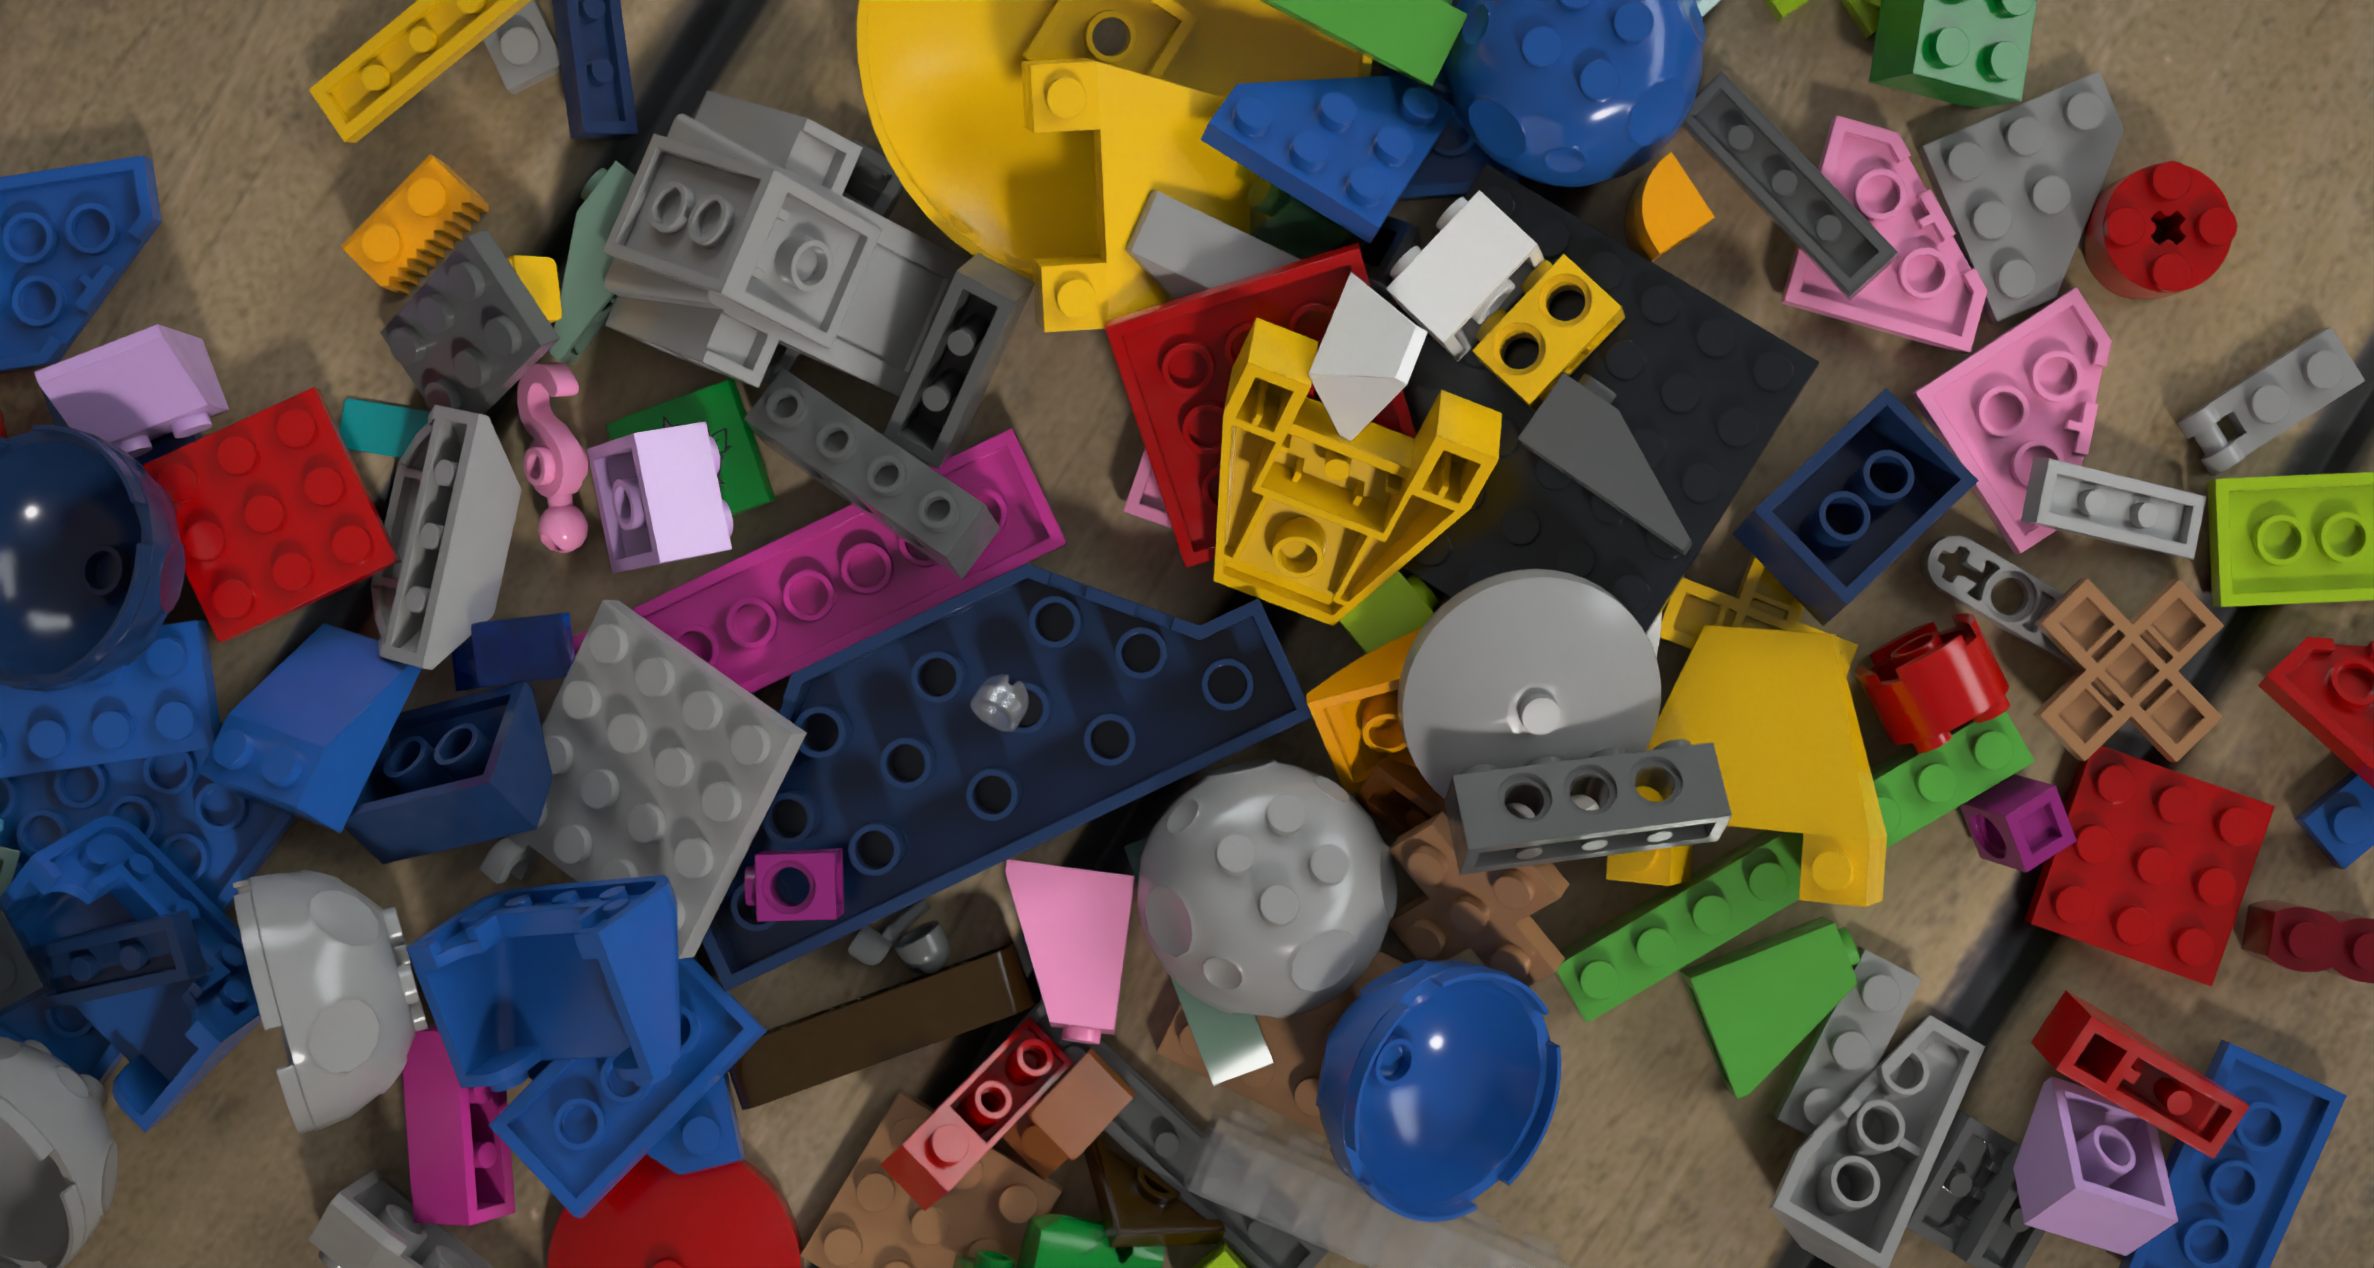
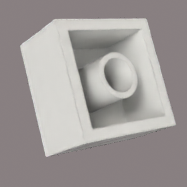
[1386,190,1545,361]

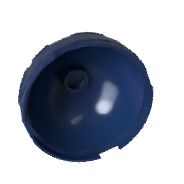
[0,425,186,692]

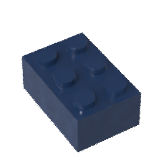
[1732,388,1979,626]

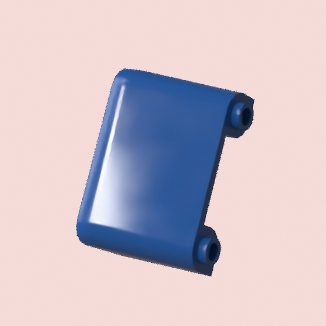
[0,816,262,1133]
[406,875,681,1092]

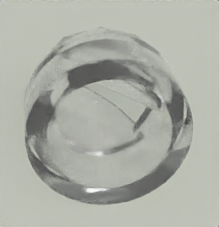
[971,674,1029,732]

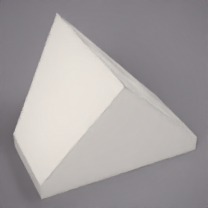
[1308,272,1428,441]

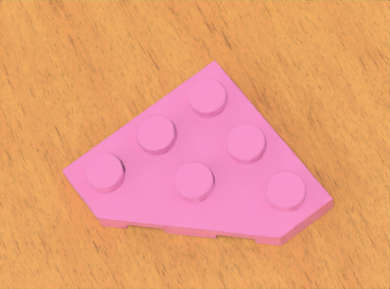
[1780,115,1988,354]
[1910,287,2112,554]

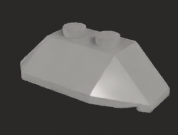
[371,405,522,670]

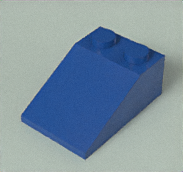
[198,623,422,833]

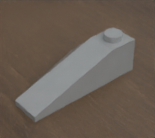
[1769,1015,1985,1268]

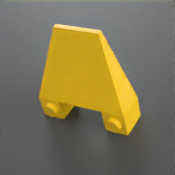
[1021,58,1288,333]
[1214,317,1502,626]
[1606,625,1887,907]

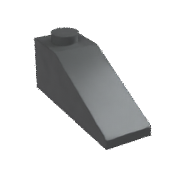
[1518,373,1692,556]

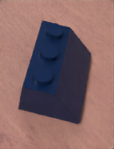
[344,681,553,864]

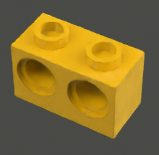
[1472,254,1625,413]

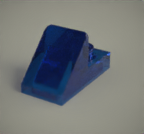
[452,613,575,691]

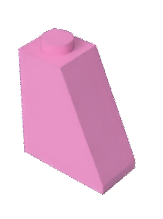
[1005,859,1135,1044]

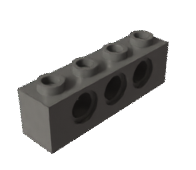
[744,368,1001,579]
[1444,739,1732,875]

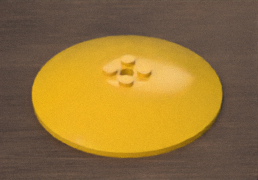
[856,0,1373,281]

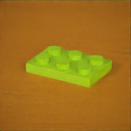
[2207,472,2374,607]

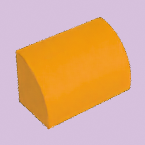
[1624,151,1715,262]

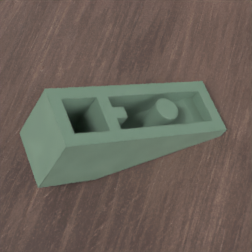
[549,161,635,367]

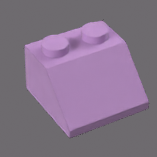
[34,324,229,458]
[587,421,733,574]
[2013,1076,2178,1256]

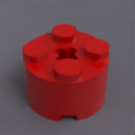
[2083,161,2238,300]
[1855,613,2010,753]

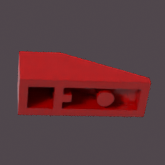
[2031,990,2250,1159]

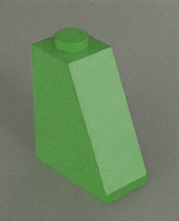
[1680,917,1860,1099]

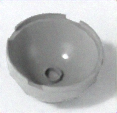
[1137,759,1397,1019]
[233,870,428,1134]
[0,1037,118,1268]

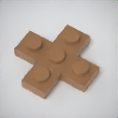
[2033,578,2224,763]
[1388,811,1570,987]

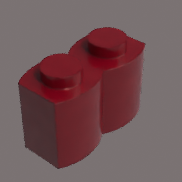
[2241,900,2374,983]

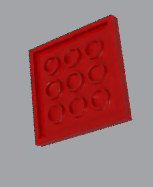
[1105,243,1417,568]

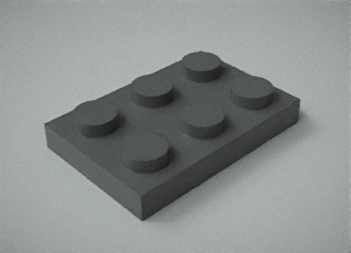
[380,229,560,415]

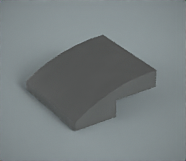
[1906,1110,2045,1268]

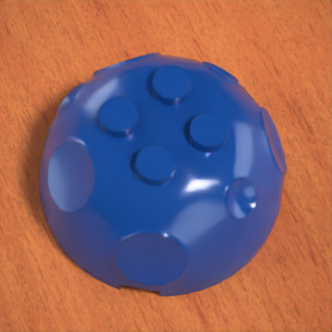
[1445,0,1706,187]
[1315,959,1561,1222]

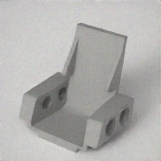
[602,90,968,398]

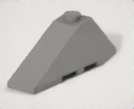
[1125,190,1301,300]
[308,1169,494,1268]

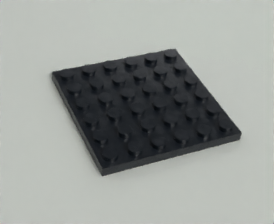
[1395,164,1819,635]

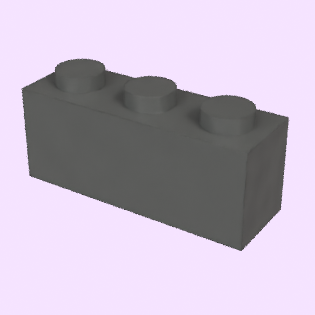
[883,253,1035,469]

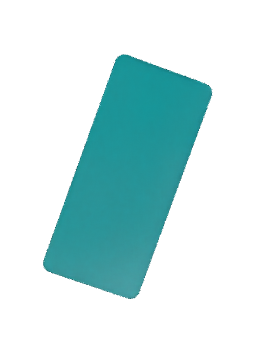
[339,398,430,458]

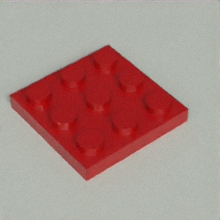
[142,387,401,643]
[2024,746,2275,987]

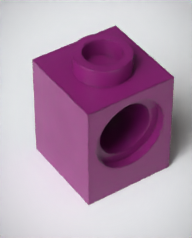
[1960,774,2076,873]
[745,848,844,922]

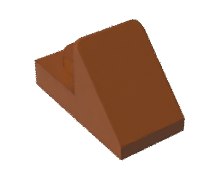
[1002,1048,1136,1180]

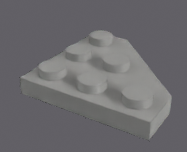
[1917,71,2124,324]

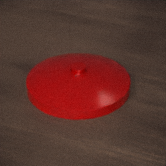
[547,1154,804,1268]

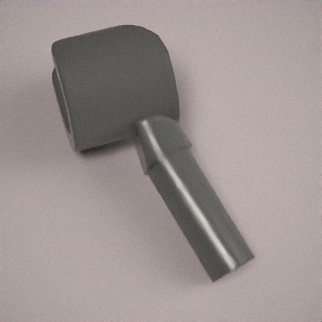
[848,899,931,966]

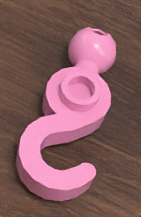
[517,362,588,553]

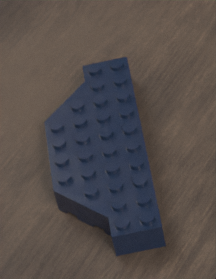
[702,563,1313,992]

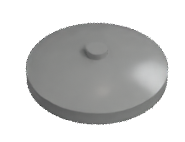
[1398,569,1661,819]

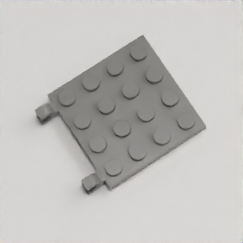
[479,600,807,959]

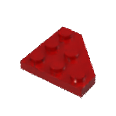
[2258,637,2374,789]

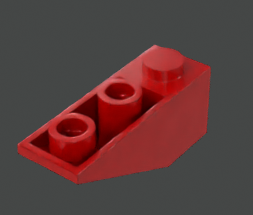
[880,1017,1073,1211]

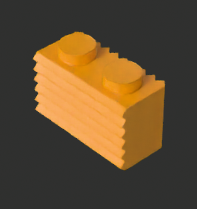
[341,154,489,295]

